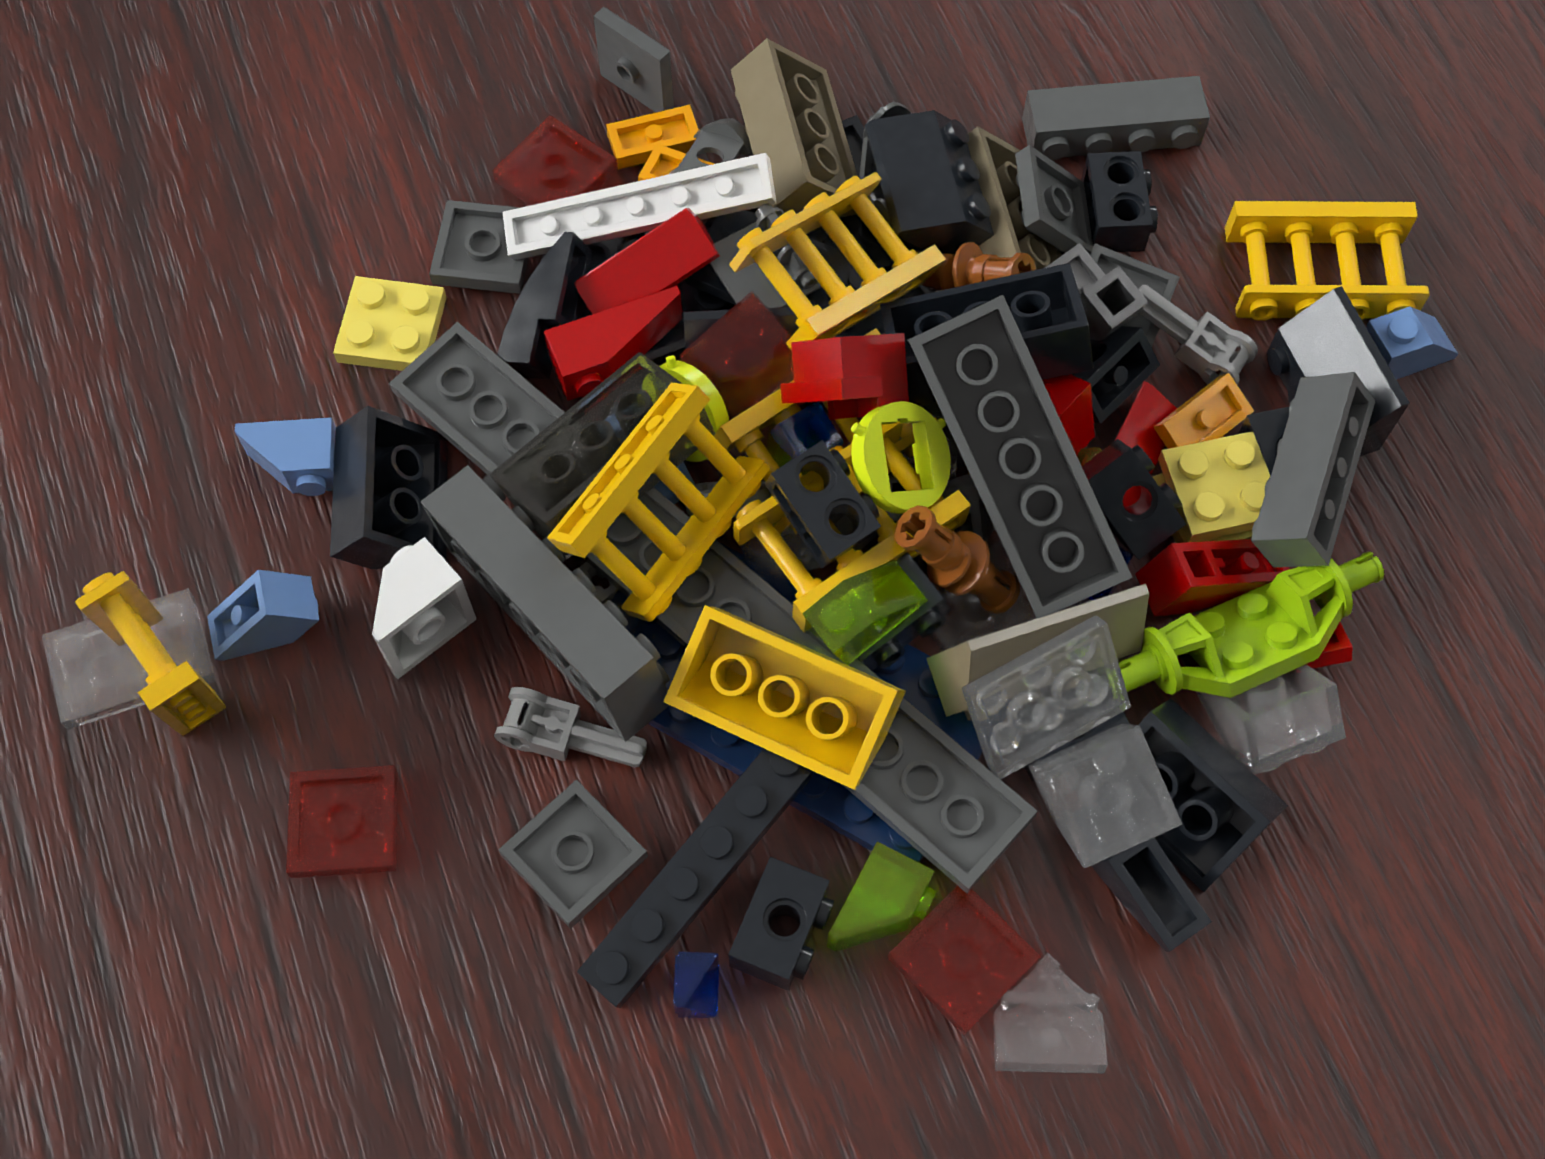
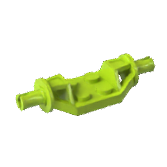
[1104,551,1384,698]

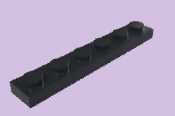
[577,749,816,1008]

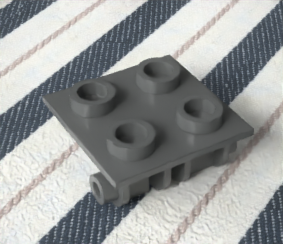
[710,203,822,309]

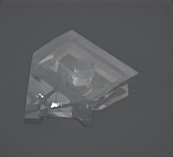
[993,953,1108,1074]

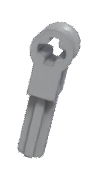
[1139,285,1258,384]
[494,687,647,768]

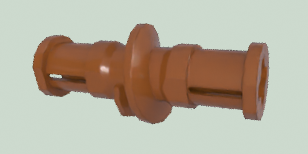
[916,242,1036,290]
[894,505,1020,614]

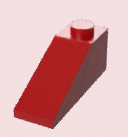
[544,286,683,401]
[1135,539,1290,616]

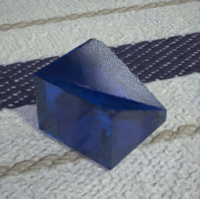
[770,401,844,459]
[673,952,719,1018]

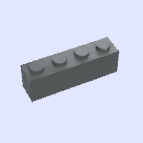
[1022,76,1210,160]
[1251,372,1375,567]

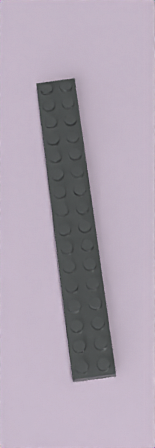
[389,322,1038,893]

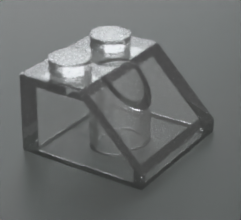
[1196,664,1346,775]
[1028,724,1182,868]

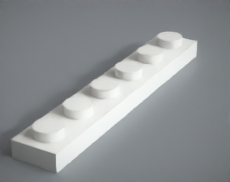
[502,153,777,260]

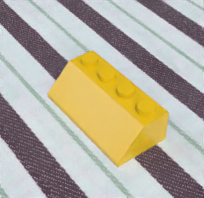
[663,605,906,790]

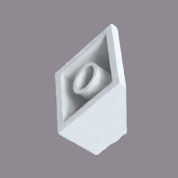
[372,537,476,679]

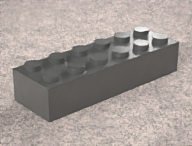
[908,295,1132,618]
[420,465,670,742]

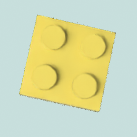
[333,276,447,371]
[1158,431,1271,542]

